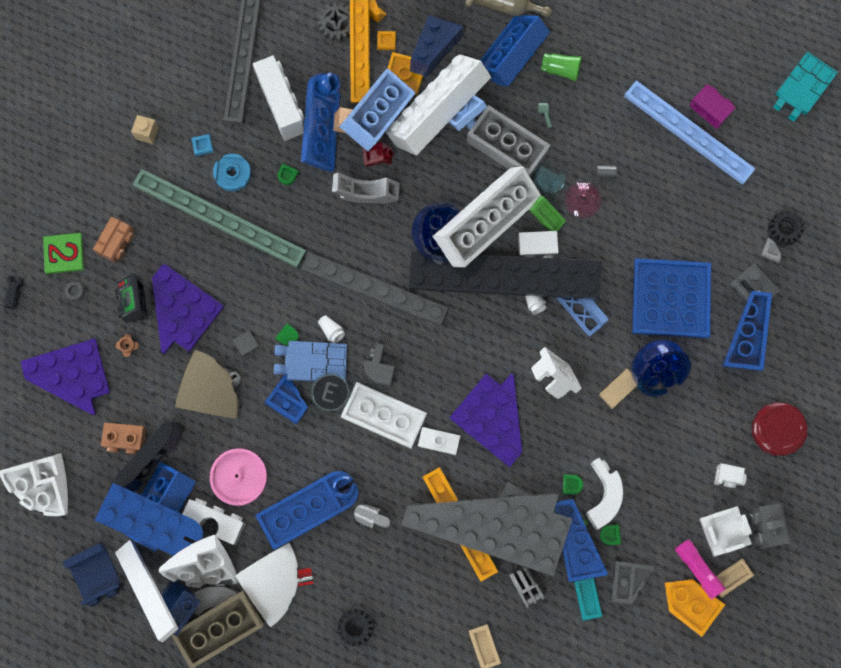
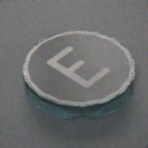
[311,372,350,411]

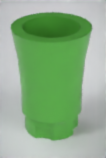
[541,53,582,82]

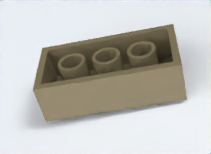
[172,589,264,668]

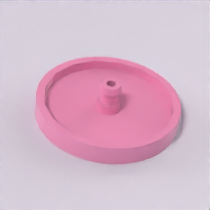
[210,449,267,506]

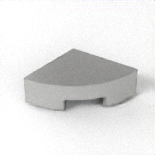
[761,238,781,263]

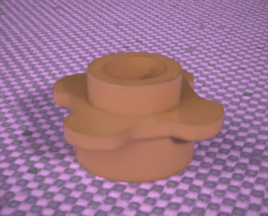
[116,334,139,357]

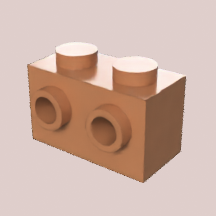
[101,423,147,455]

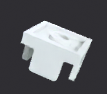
[531,347,582,399]
[700,506,752,557]

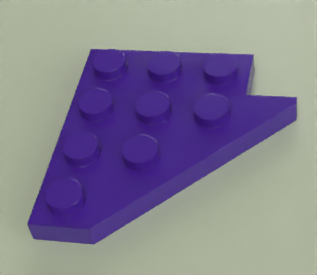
[152,263,224,354]
[20,338,110,415]
[449,373,522,468]

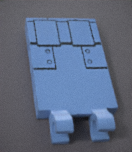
[274,341,347,382]

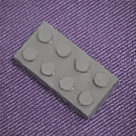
[467,105,551,178]

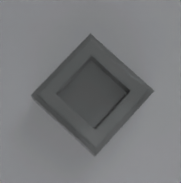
[233,330,259,357]

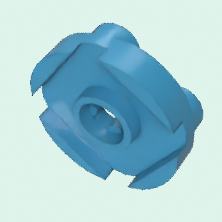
[213,154,251,191]

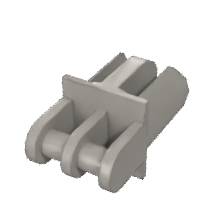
[354,505,390,529]
[509,567,544,608]

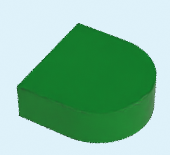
[277,163,300,185]
[275,324,299,347]
[563,474,583,495]
[600,524,621,545]

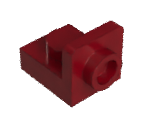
[363,142,393,167]

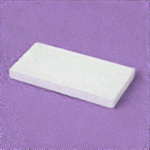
[341,382,427,449]

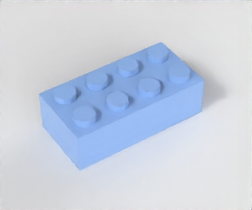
[339,68,416,151]

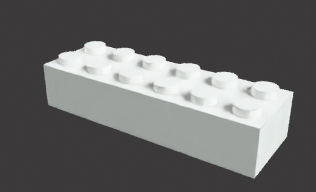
[385,54,491,156]
[433,167,541,267]

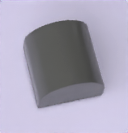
[596,165,617,183]

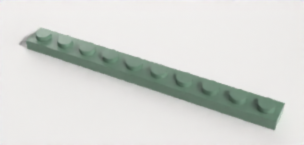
[133,169,306,269]

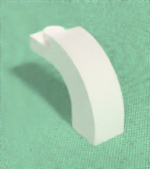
[585,458,623,530]

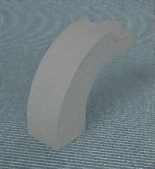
[332,173,400,204]

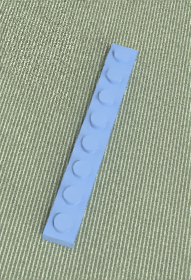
[624,80,755,185]

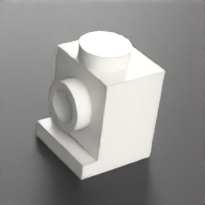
[714,463,746,488]

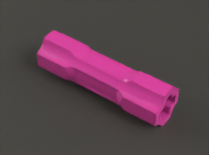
[674,539,726,599]

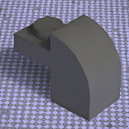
[364,343,395,388]

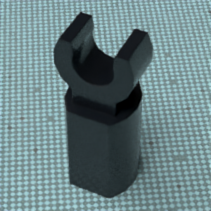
[3,275,24,309]

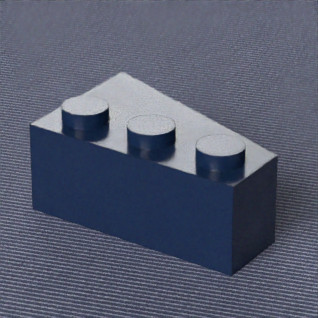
[410,15,464,77]

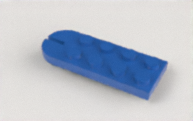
[301,72,341,172]
[255,471,358,550]
[95,483,203,556]

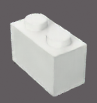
[518,231,558,258]

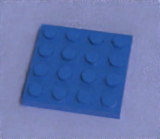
[632,258,711,338]

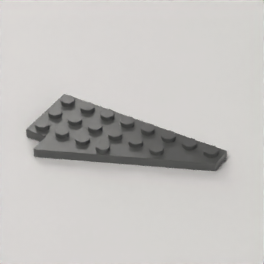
[401,493,572,576]

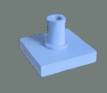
[448,95,487,131]

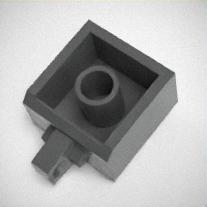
[749,503,792,549]

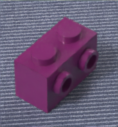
[689,84,736,129]

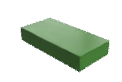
[529,196,566,232]

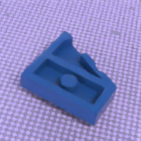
[265,375,308,425]

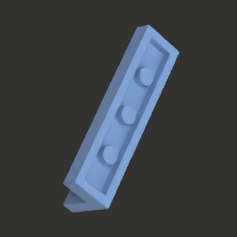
[557,298,609,337]

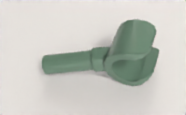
[538,103,552,128]

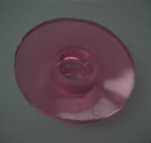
[564,182,602,218]

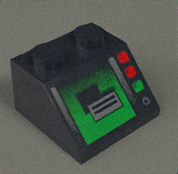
[115,274,148,323]

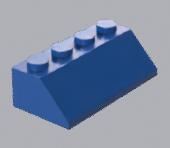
[480,15,550,87]
[125,462,196,552]

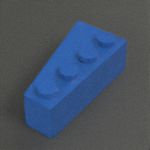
[722,291,772,372]

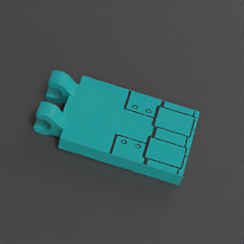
[773,52,838,122]

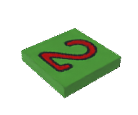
[43,233,84,274]

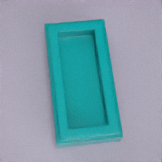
[574,578,602,621]

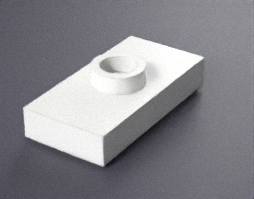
[418,427,460,455]

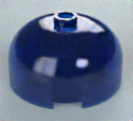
[411,203,460,261]
[631,340,691,397]

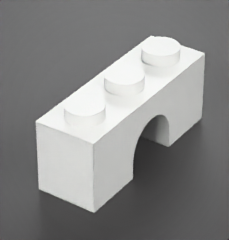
[183,498,245,545]

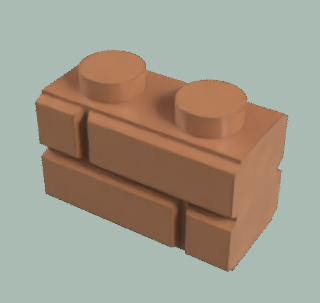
[93,217,134,263]

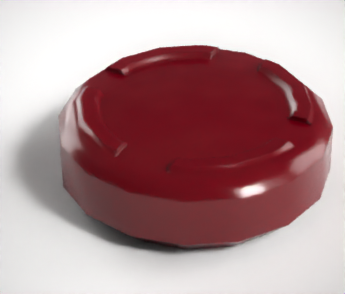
[752,402,807,456]

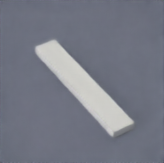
[115,540,178,642]

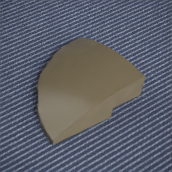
[175,350,239,419]

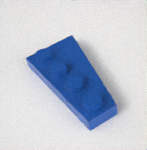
[554,499,608,582]

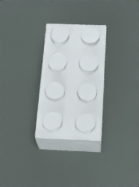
[253,55,304,141]

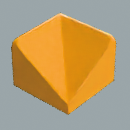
[369,0,386,23]

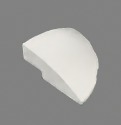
[0,453,68,516]
[159,535,239,588]
[235,543,298,627]

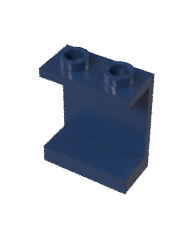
[63,543,123,607]
[161,580,201,636]

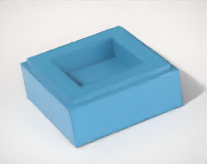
[191,134,214,156]

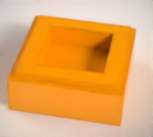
[377,31,396,50]

